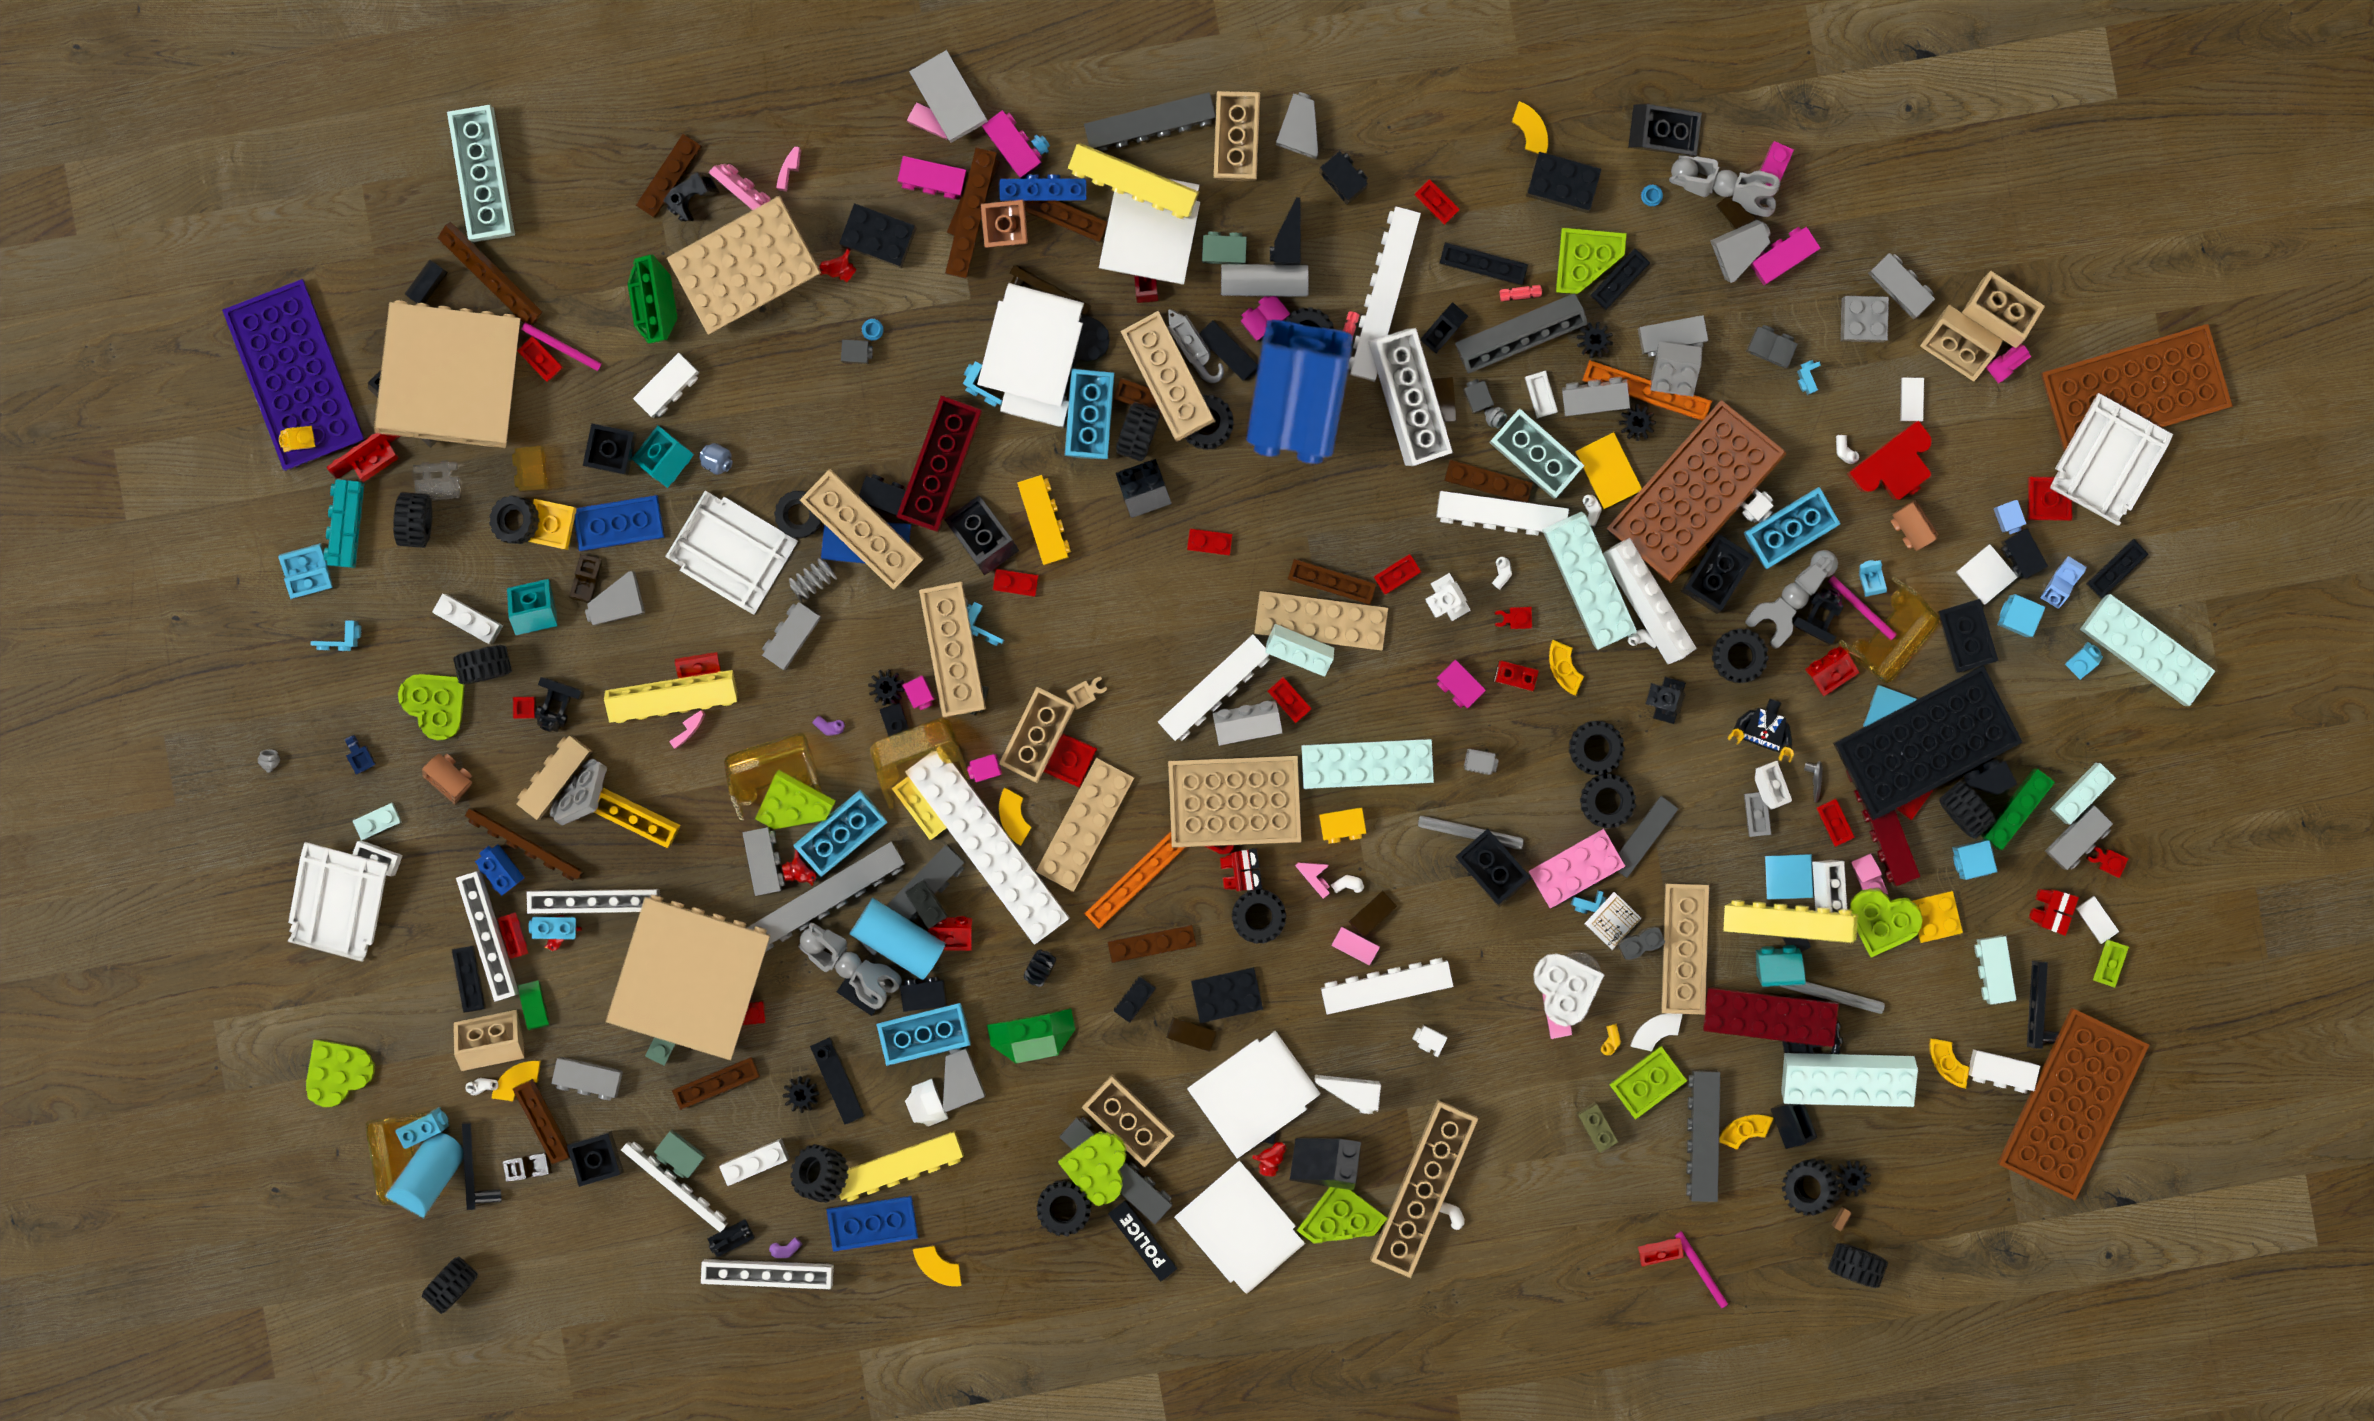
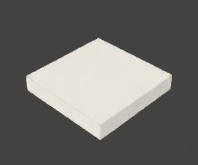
[1956,544,2017,605]

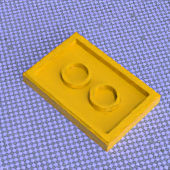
[1575,432,1642,510]

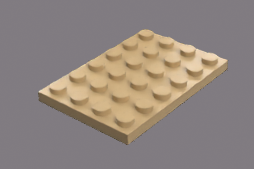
[667,196,821,334]
[1168,756,1301,848]

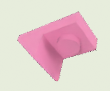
[1851,854,1888,894]
[1295,862,1330,899]

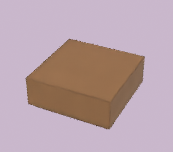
[1832,1207,1851,1231]

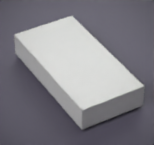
[1525,371,1558,418]
[1900,378,1924,422]
[2075,896,2119,944]

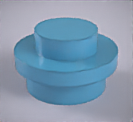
[1031,135,1050,155]
[1641,185,1663,207]
[862,319,883,341]

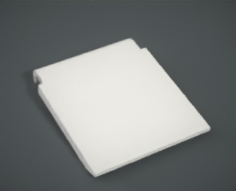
[1099,178,1200,285]
[977,283,1084,407]
[2050,393,2173,526]
[665,491,798,615]
[288,842,388,962]
[1187,1031,1321,1159]
[1175,1161,1305,1294]

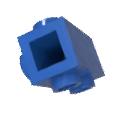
[475,844,525,896]

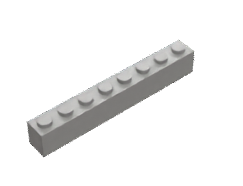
[747,841,906,952]

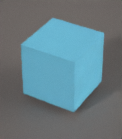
[1997,594,2045,637]
[1952,839,1997,880]

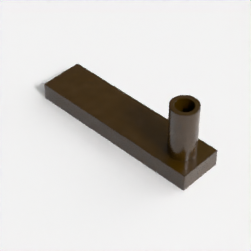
[1002,265,1091,314]

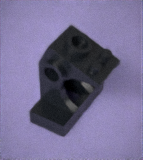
[663,172,720,222]
[1792,588,1844,645]
[535,677,584,732]
[1645,677,1686,724]

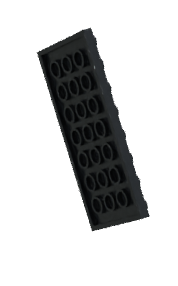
[1833,665,2022,820]

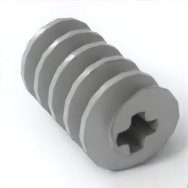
[789,558,837,603]

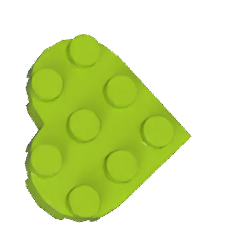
[398,674,465,740]
[1850,888,1922,957]
[306,1039,375,1107]
[1058,1132,1126,1206]

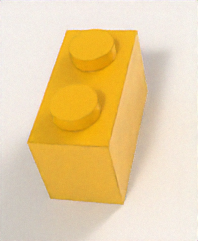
[1319,807,1366,844]

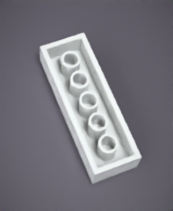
[1369,328,1453,466]

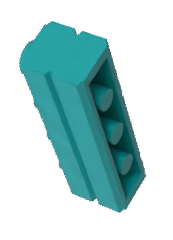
[324,479,364,568]

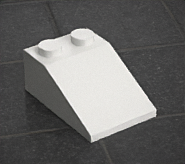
[1314,1075,1381,1114]

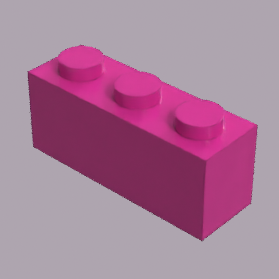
[982,110,1042,179]
[897,156,967,200]
[1750,227,1820,286]

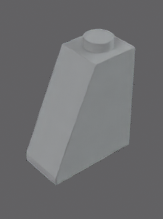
[1276,92,1318,159]
[1710,220,1771,283]
[585,571,645,625]
[943,1047,986,1113]

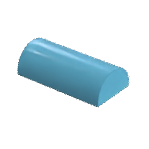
[1065,369,1114,459]
[1744,487,1840,569]
[794,790,887,877]
[849,897,946,980]
[877,1003,971,1066]
[386,1133,464,1218]

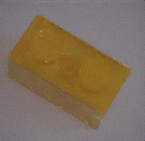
[512,446,548,492]

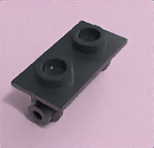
[707,1219,755,1257]

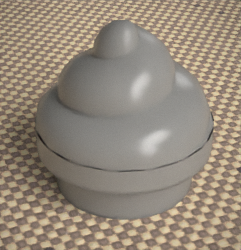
[1485,407,1507,429]
[258,749,280,773]

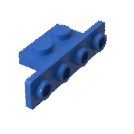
[1000,175,1086,201]

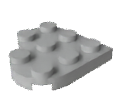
[550,759,607,826]

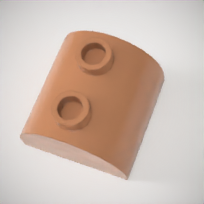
[981,200,1028,248]
[1891,499,1939,551]
[422,753,472,804]

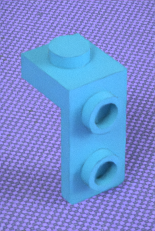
[963,361,1003,407]
[967,602,1005,646]
[310,621,361,651]
[529,916,576,939]
[395,1107,449,1149]

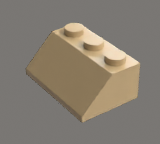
[1920,305,2003,381]
[454,1010,524,1071]

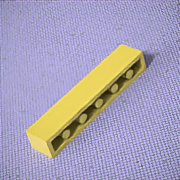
[1068,143,1199,219]
[604,670,738,723]
[1724,900,1858,943]
[839,1131,964,1202]

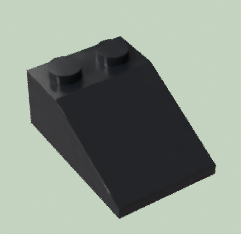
[1628,104,1702,156]
[1270,197,1301,265]
[945,495,1019,576]
[1680,534,1754,614]
[1455,828,1531,907]
[1290,1138,1361,1190]

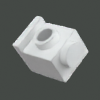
[1412,1025,1447,1057]

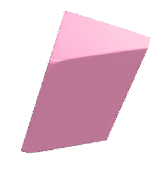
[907,102,948,140]
[1331,926,1380,966]

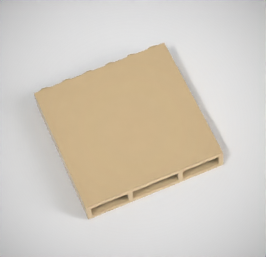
[375,300,520,448]
[606,894,770,1060]

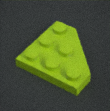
[1556,228,1627,295]
[755,770,835,829]
[1297,1187,1387,1244]

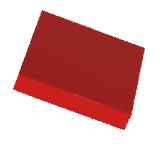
[2027,477,2072,521]
[1043,733,1097,788]

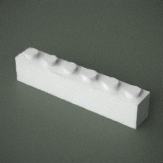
[1436,491,1569,536]
[1603,538,1697,665]
[1158,635,1270,741]
[456,871,519,1002]
[527,889,660,913]
[1321,958,1453,1014]
[701,1259,834,1289]

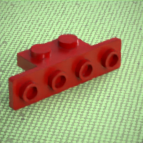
[327,433,400,483]

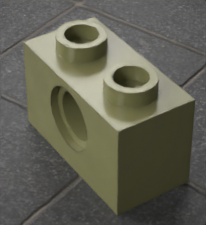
[1577,1103,1618,1153]

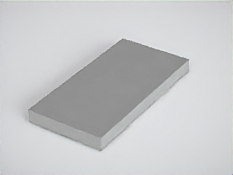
[909,50,988,143]

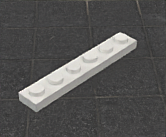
[621,1142,728,1232]

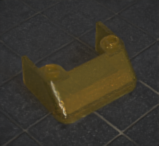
[1839,577,1939,683]
[870,717,970,809]
[724,733,822,821]
[366,1112,440,1205]

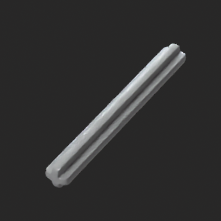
[1418,816,1524,849]
[1781,981,1885,1014]

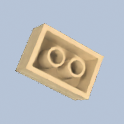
[1962,271,2045,348]

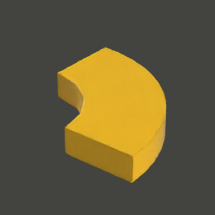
[1512,101,1548,154]
[1549,640,1584,696]
[999,787,1031,846]
[1929,1038,1970,1089]
[492,1060,541,1101]
[1719,1114,1773,1149]
[913,1245,962,1286]

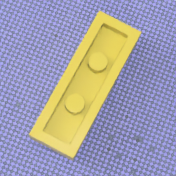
[892,777,947,840]

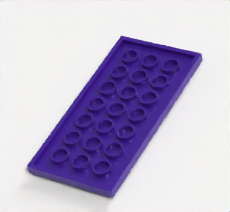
[222,279,365,471]

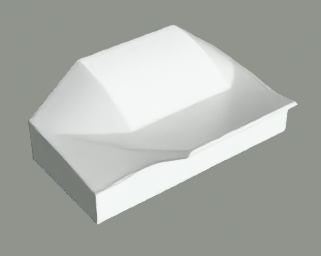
[1755,761,1792,809]
[905,1079,948,1127]

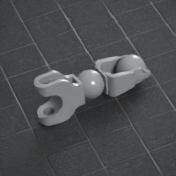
[1669,155,1780,217]
[1745,550,1838,649]
[798,923,902,1009]

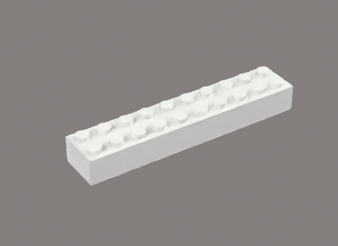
[905,746,1070,945]

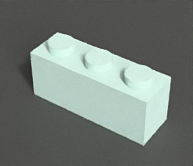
[1265,624,1334,677]
[2050,763,2116,825]
[1974,935,2016,1004]

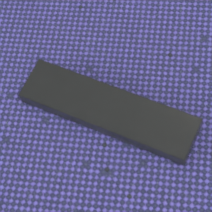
[1618,796,1678,878]

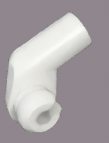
[1836,435,1859,464]
[1583,495,1602,527]
[1492,557,1512,590]
[1628,629,1656,648]
[1331,875,1364,894]
[466,1078,498,1095]
[1439,1202,1465,1230]

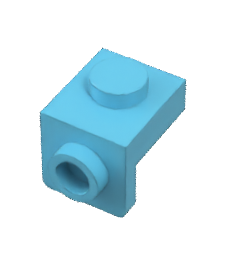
[1797,360,1821,395]
[1859,560,1887,597]
[2065,642,2103,680]
[1571,890,1606,914]

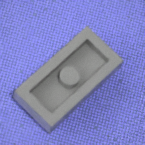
[1744,792,1771,837]

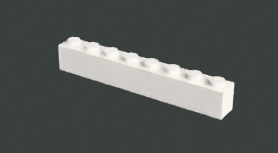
[1348,207,1421,382]

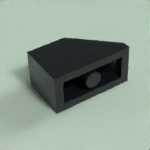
[1420,302,1469,353]

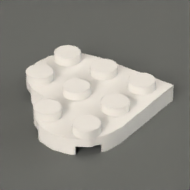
[1534,954,1604,1026]

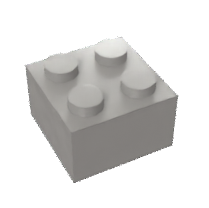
[1841,296,1889,342]
[1650,341,1702,397]

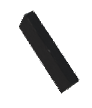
[1590,248,1650,310]
[1199,320,1258,381]
[2086,539,2149,599]
[452,945,486,1013]

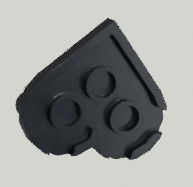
[1071,313,1110,369]

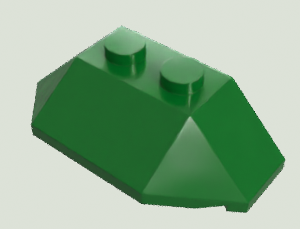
[627,254,678,344]
[987,1008,1075,1063]

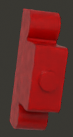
[1847,420,1932,501]

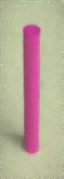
[521,322,602,371]
[1828,575,1897,640]
[1674,1231,1728,1308]

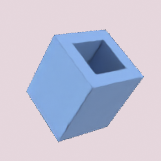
[1993,500,2026,534]

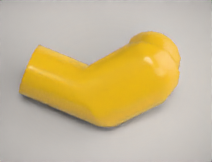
[1601,1024,1621,1055]

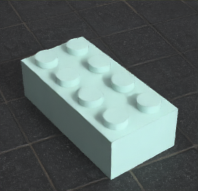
[1489,408,1585,499]

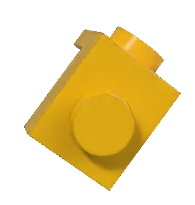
[279,426,315,452]

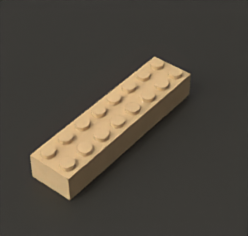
[1370,1100,1478,1278]

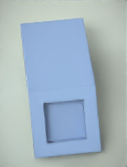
[2040,556,2086,609]

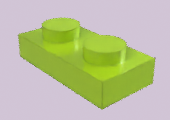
[2093,940,2129,988]

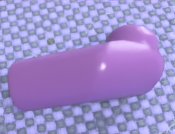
[812,715,845,736]
[769,1237,803,1258]

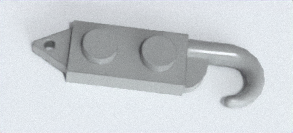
[1167,309,1224,383]

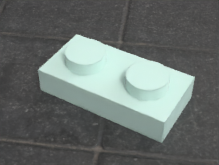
[353,803,402,840]

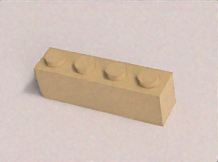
[517,736,592,820]

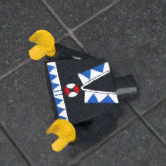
[1728,699,1794,762]

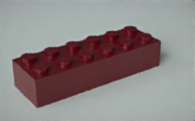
[897,395,983,533]
[1703,987,1838,1047]

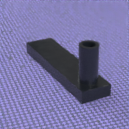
[2027,960,2059,1049]
[810,1037,865,1125]
[462,1122,501,1210]

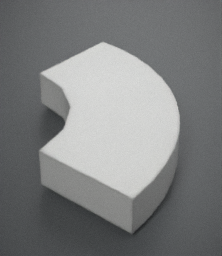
[1630,1013,1682,1051]

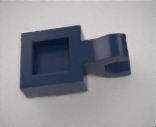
[344,735,376,775]

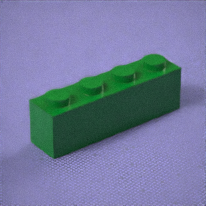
[1980,769,2055,850]

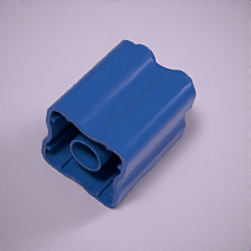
[1247,320,1353,464]

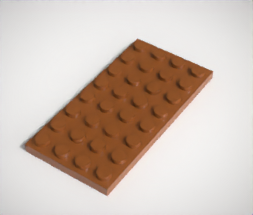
[2041,324,2233,452]
[1606,400,1786,583]
[1997,1008,2149,1200]

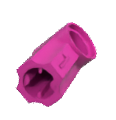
[1986,343,2031,384]

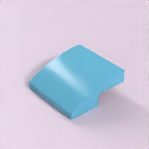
[278,544,332,599]
[1863,685,1917,727]
[1765,854,1813,899]

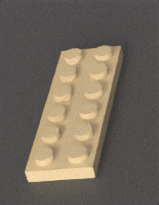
[1121,311,1215,441]
[800,469,924,590]
[919,582,986,718]
[1254,591,1388,651]
[1036,758,1134,892]
[1661,884,1709,1015]

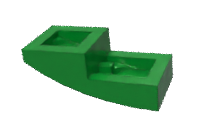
[518,980,549,1030]

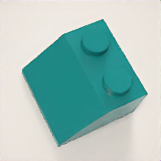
[632,425,694,488]
[507,579,557,635]
[1756,945,1805,987]

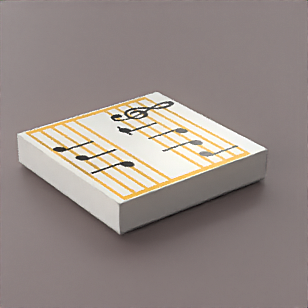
[1585,892,1642,950]

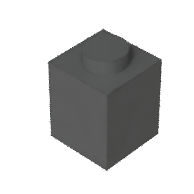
[841,340,873,364]
[1463,379,1494,414]

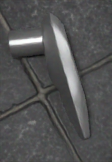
[1804,761,1823,802]

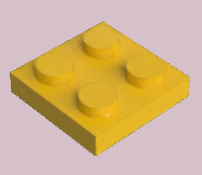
[528,499,577,550]
[1911,891,1963,943]

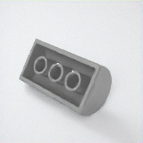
[1221,264,1308,296]

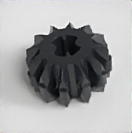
[1576,322,1613,359]
[1619,404,1656,441]
[868,669,905,706]
[1024,949,1056,987]
[782,1076,820,1113]
[1836,1160,1871,1197]

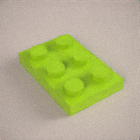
[1609,1046,1687,1120]

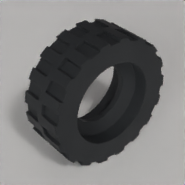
[774,490,821,538]
[489,496,540,544]

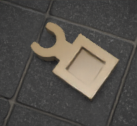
[1066,677,1107,710]

